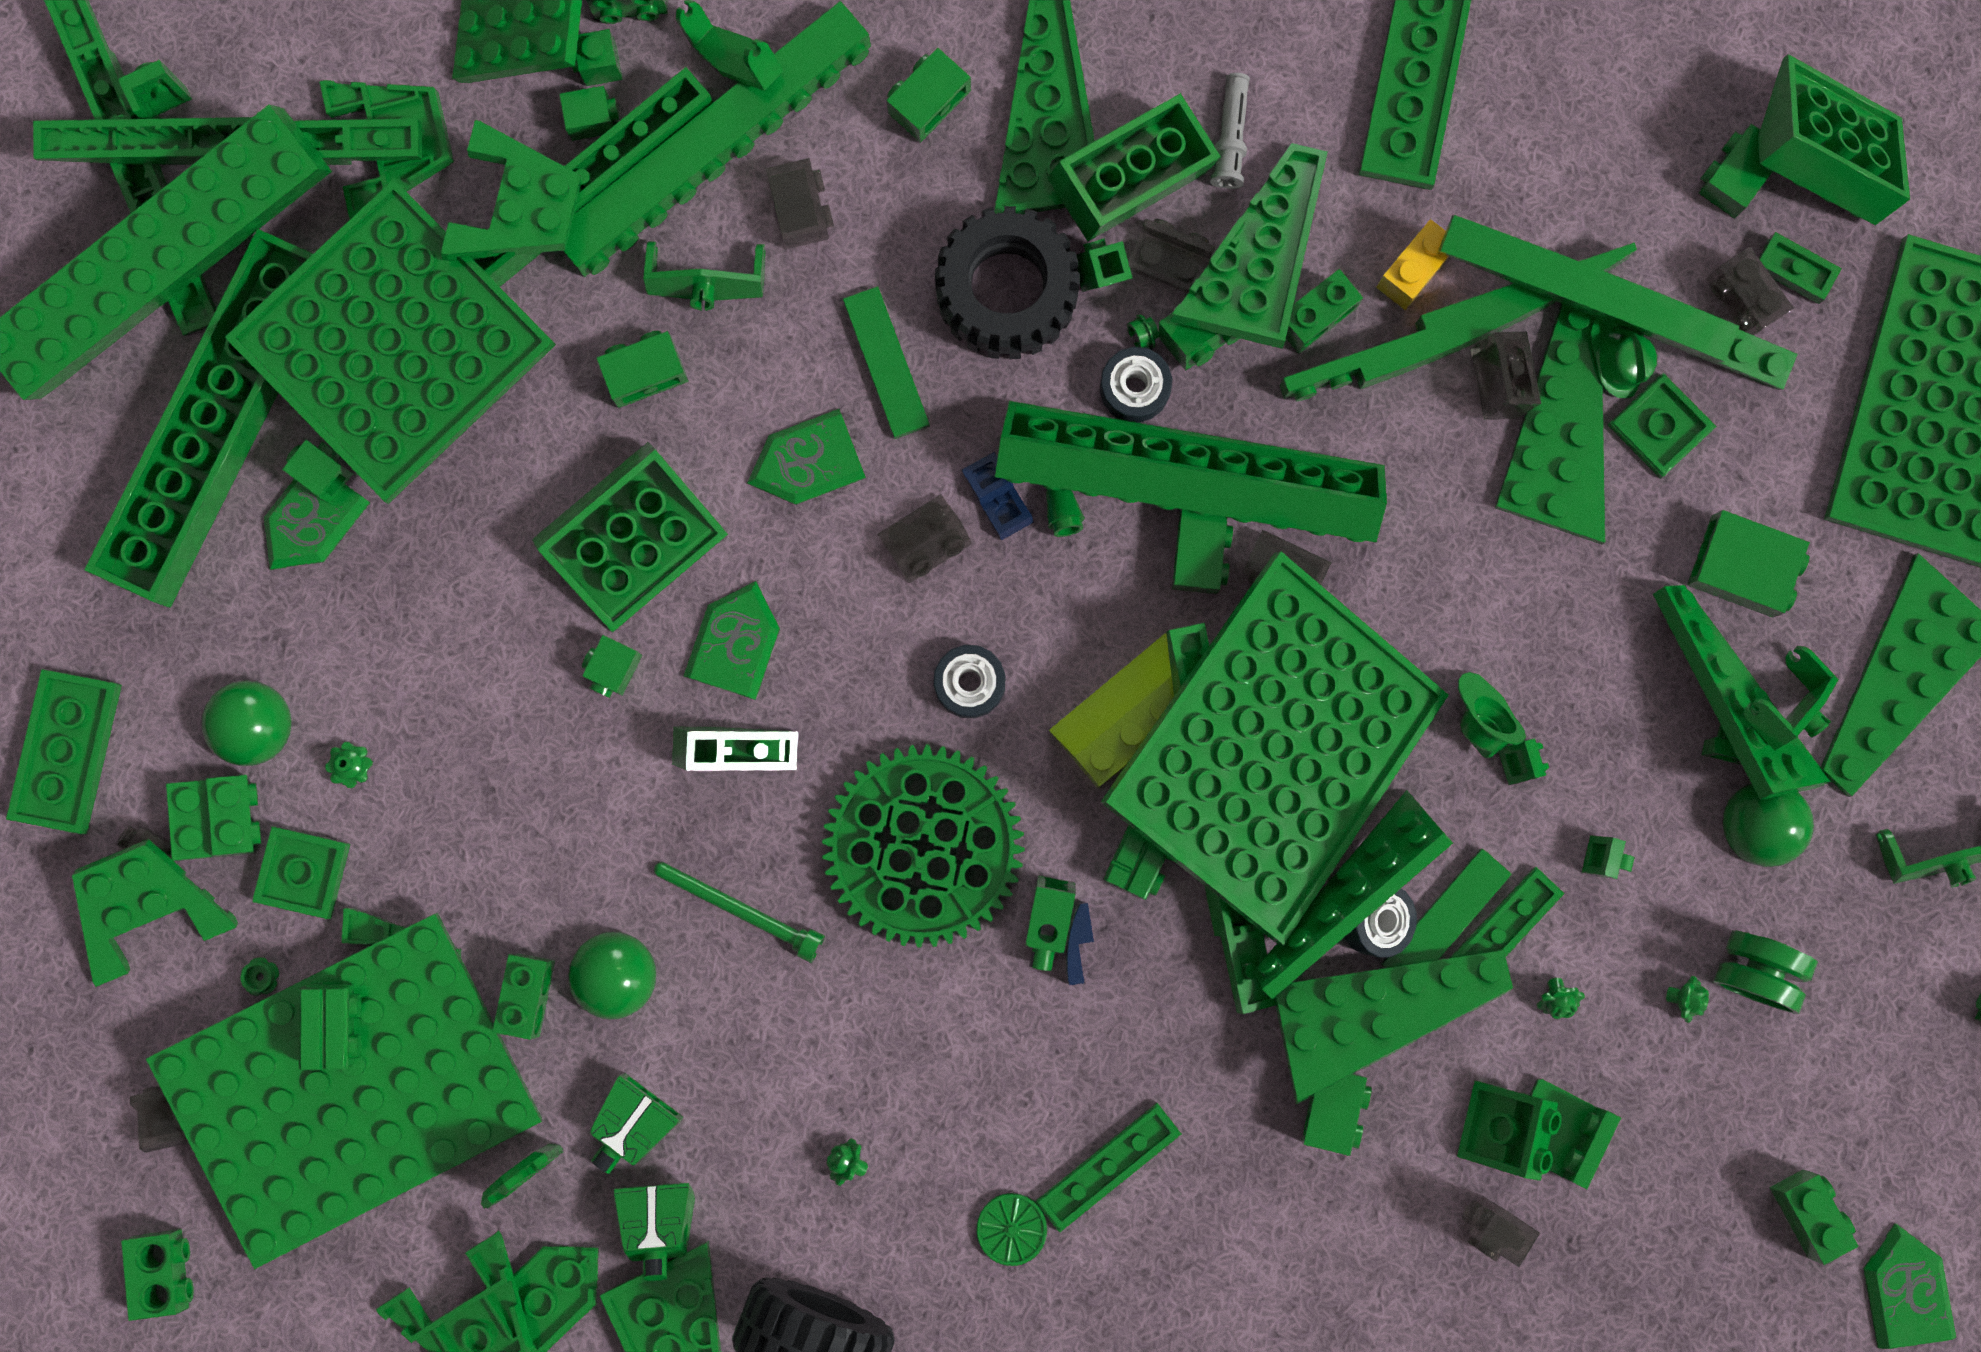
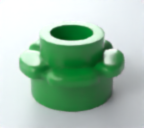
[1127,314,1159,349]
[240,957,279,996]

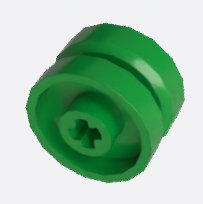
[1713,930,1818,1014]

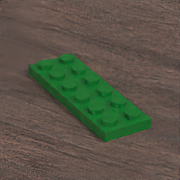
[1358,0,1471,190]

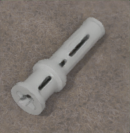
[1210,73,1250,189]

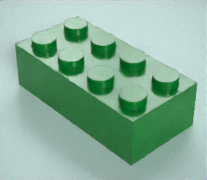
[1047,93,1221,242]

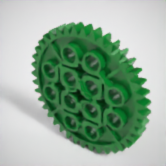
[822,744,1025,948]

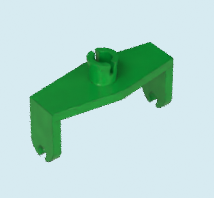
[676,0,783,91]
[643,241,766,311]
[1744,646,1839,751]
[1876,829,1981,888]

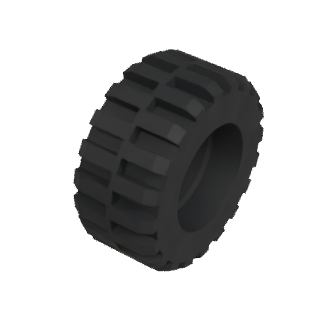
[935,206,1080,360]
[732,1277,895,1352]

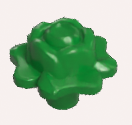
[325,742,373,789]
[1666,976,1709,1023]
[1536,978,1585,1020]
[826,1138,868,1186]

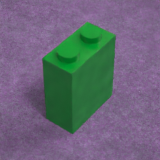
[1687,510,1810,618]

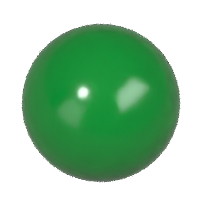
[201,680,292,766]
[1723,783,1814,867]
[568,932,656,1020]

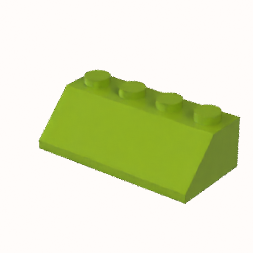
[1049,633,1174,789]

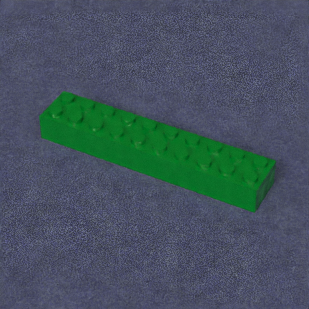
[0,104,332,400]
[84,228,313,608]
[995,401,1387,543]

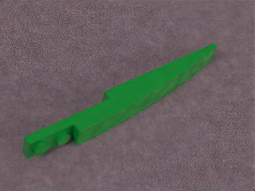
[44,0,216,336]
[33,117,422,165]
[1438,215,1798,390]
[1279,243,1637,402]
[1166,623,1275,1014]

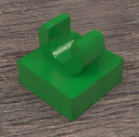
[1701,724,1741,764]
[1498,738,1549,785]
[1582,835,1635,879]

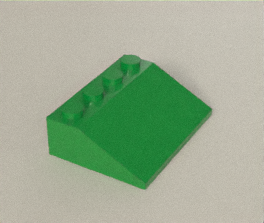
[1758,54,1910,225]
[532,442,728,633]

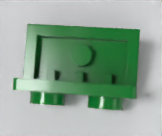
[118,60,192,119]

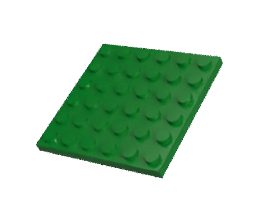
[225,179,556,504]

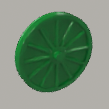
[977,1193,1047,1266]

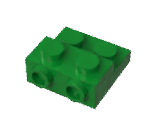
[166,775,261,861]
[1457,1080,1562,1181]

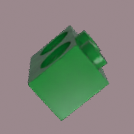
[1286,269,1363,354]
[492,954,555,1040]
[121,1229,194,1321]

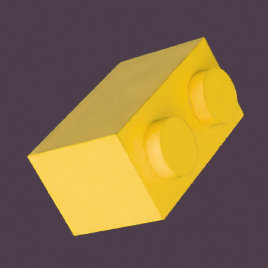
[1376,219,1449,310]

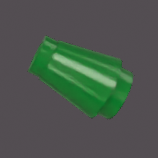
[1046,488,1085,537]

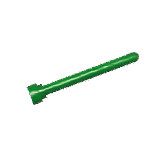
[654,862,825,963]

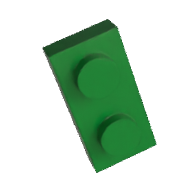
[1753,232,1842,304]

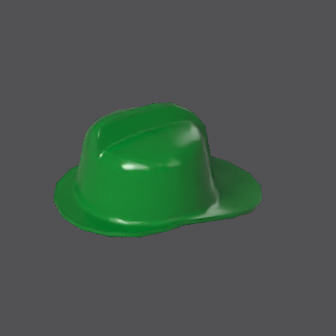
[1590,318,1657,398]
[1458,672,1526,758]

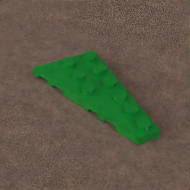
[994,0,1095,215]
[1170,143,1328,349]
[1494,303,1605,545]
[1821,553,1981,797]
[1653,585,1831,800]
[1253,790,1453,999]
[1274,950,1513,1104]
[600,1241,721,1352]

